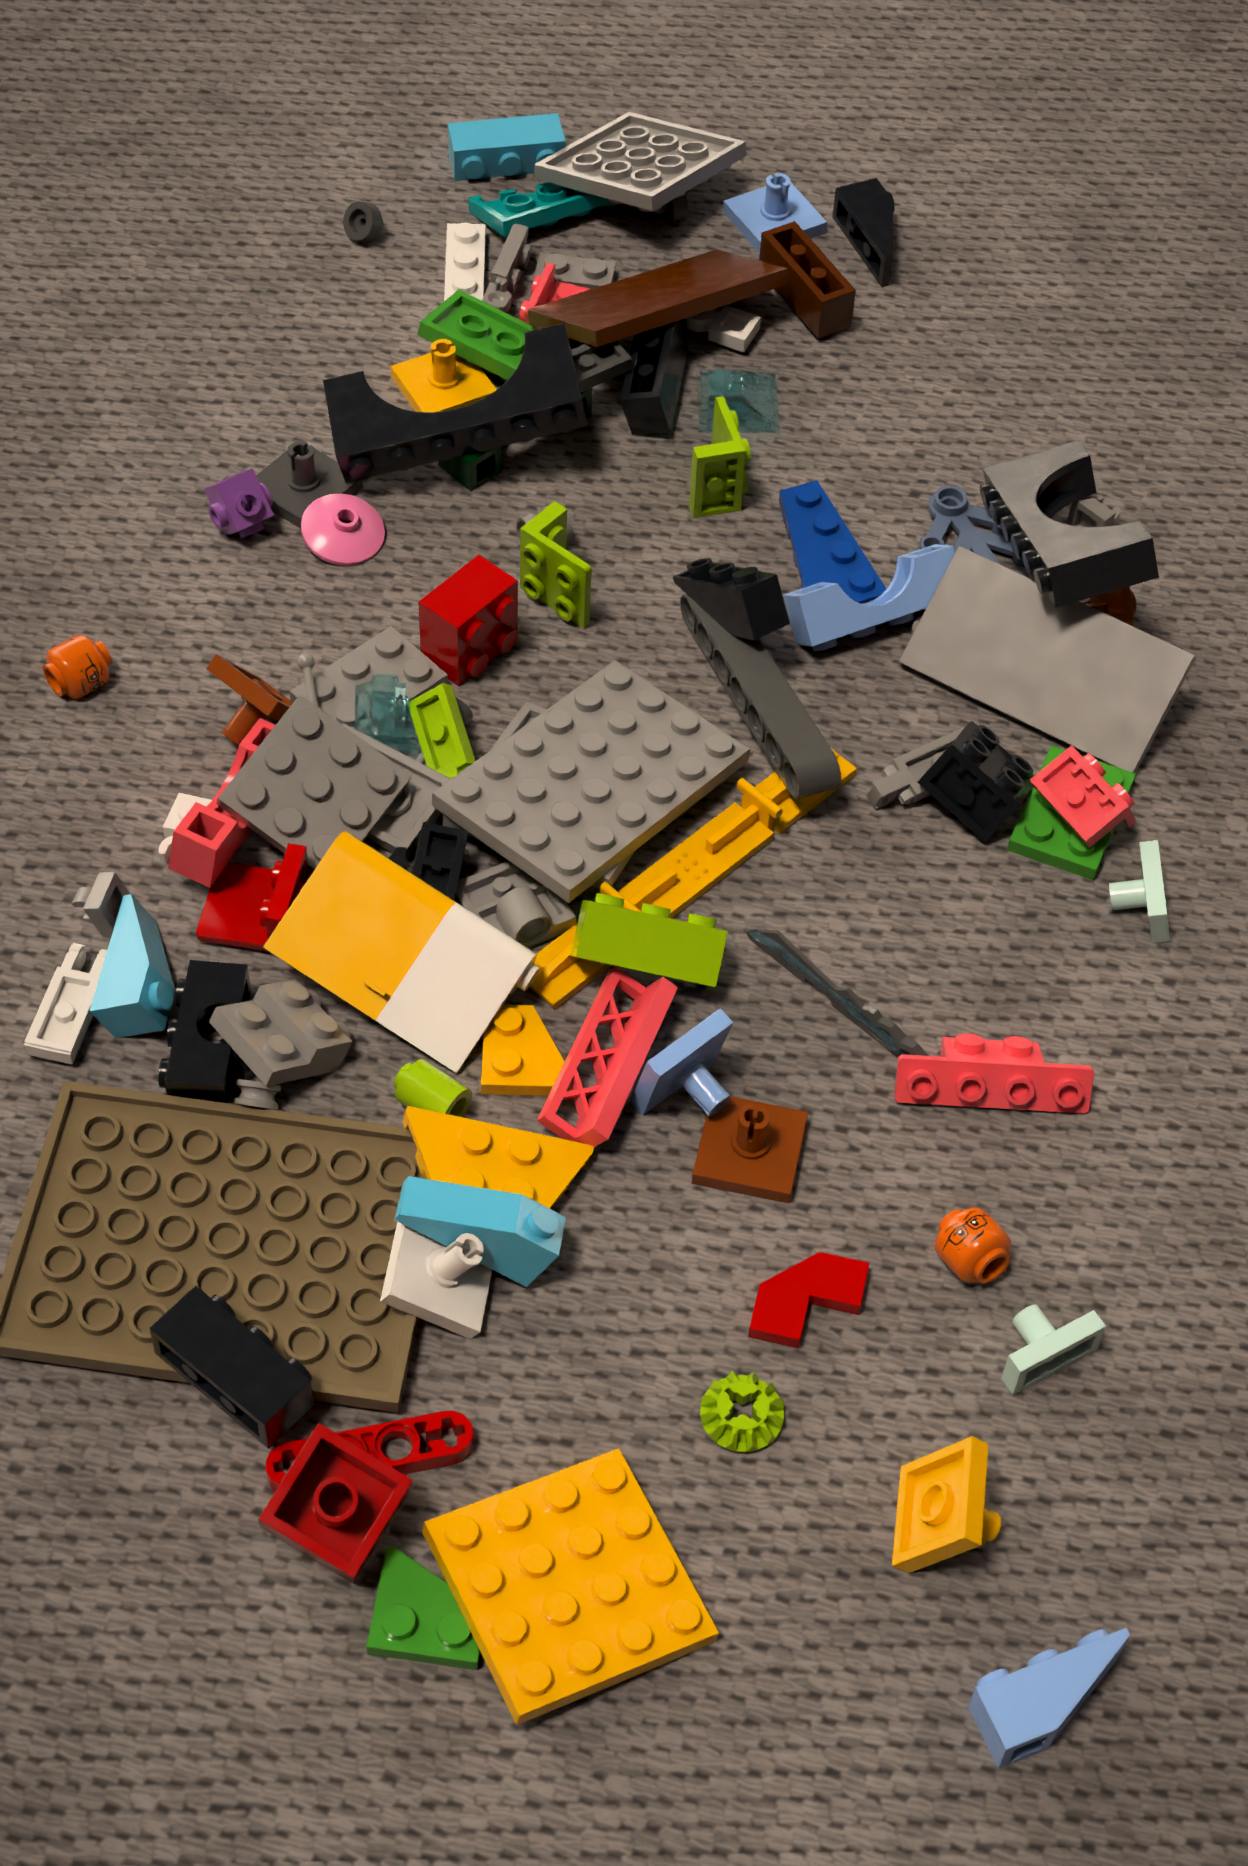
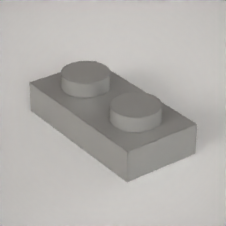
[534,252,616,289]

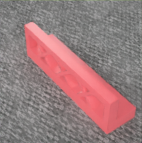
[537,966,678,1147]

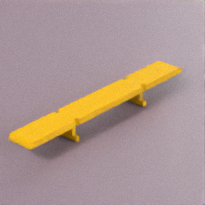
[529,748,857,1009]

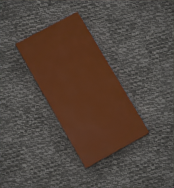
[527,249,789,347]

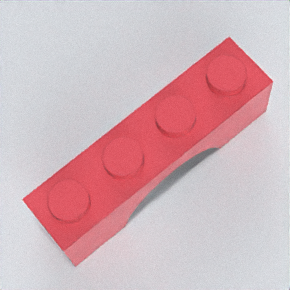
[168,718,275,888]

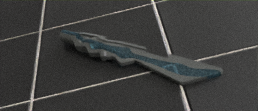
[747,929,929,1058]

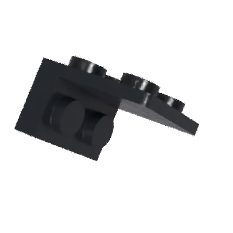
[917,721,1034,842]

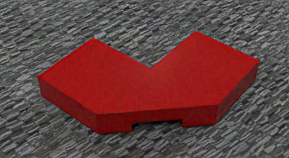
[748,1252,869,1348]

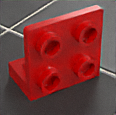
[196,843,309,951]

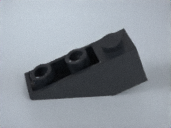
[673,558,790,640]

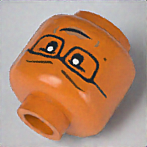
[43,634,112,700]
[935,1207,1011,1284]

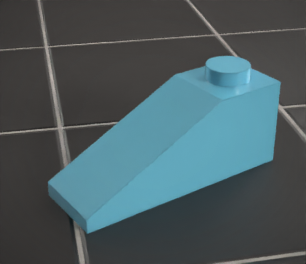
[90,894,175,1038]
[394,1176,566,1287]

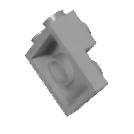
[209,979,352,1086]

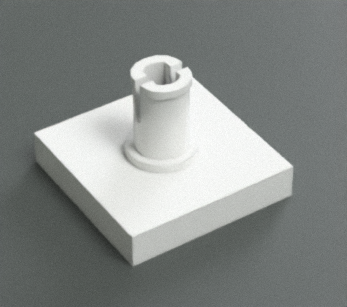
[380,1221,492,1338]

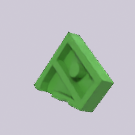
[366,1546,481,1670]

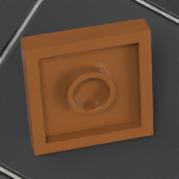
[206,654,293,745]
[691,1096,808,1204]

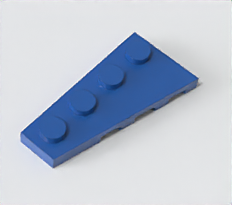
[779,480,886,604]

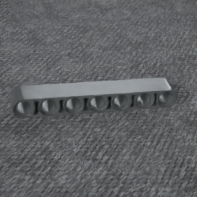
[680,594,841,799]

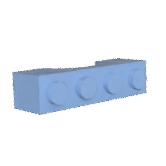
[783,544,955,651]

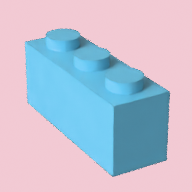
[447,113,566,181]

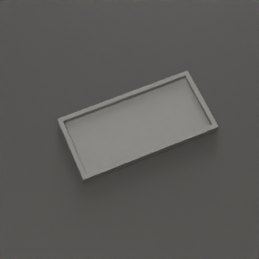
[899,546,1196,773]

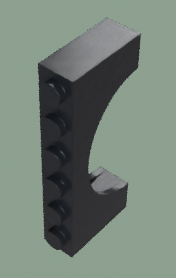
[323,323,588,483]
[980,440,1159,608]

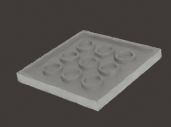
[534,112,746,212]

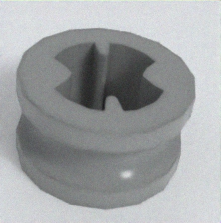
[234,1079,282,1110]

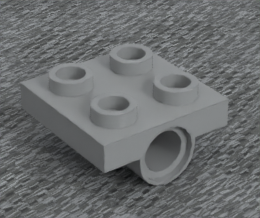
[454,861,576,948]

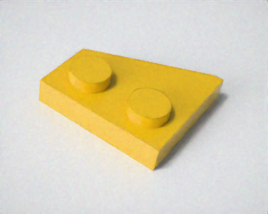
[481,1004,570,1096]

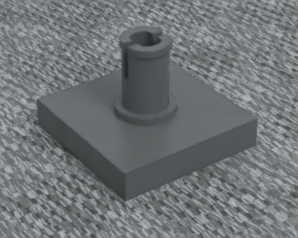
[256,440,363,529]

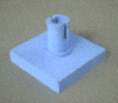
[723,173,827,253]
[630,1008,733,1117]

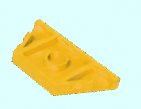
[402,1106,594,1209]

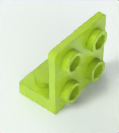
[689,396,751,518]
[520,501,592,629]

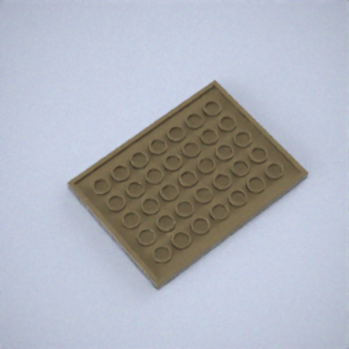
[0,1081,427,1413]

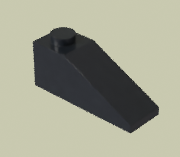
[832,178,895,287]

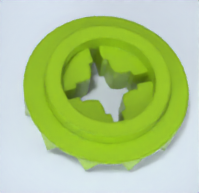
[700,1370,784,1452]

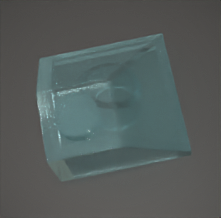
[696,369,780,434]

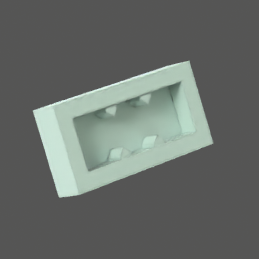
[1109,840,1170,942]
[1001,1304,1106,1395]

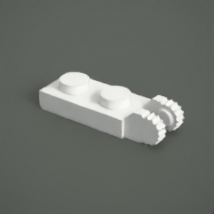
[24,943,107,1065]

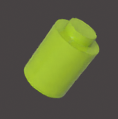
[393,1059,472,1117]

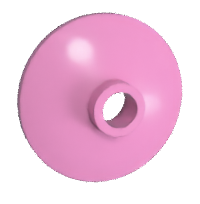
[301,494,385,566]

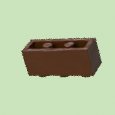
[759,221,856,339]

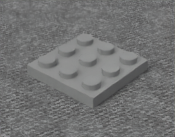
[216,694,412,873]

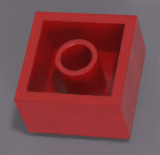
[418,555,518,687]
[258,1423,413,1584]

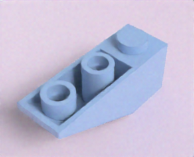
[968,1628,1130,1769]

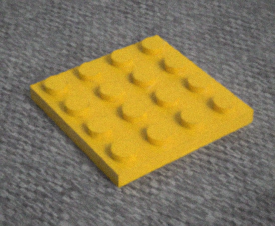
[422,1448,719,1725]

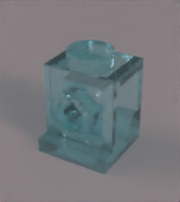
[354,674,413,742]

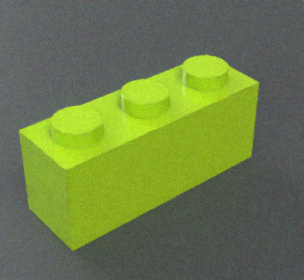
[571,893,728,987]

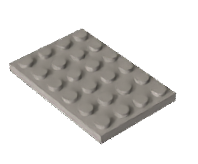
[432,660,750,903]

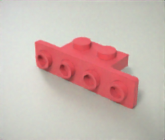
[894,1033,1094,1114]

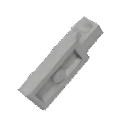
[482,224,532,313]
[866,727,964,810]

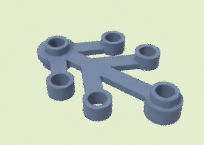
[919,486,1025,576]

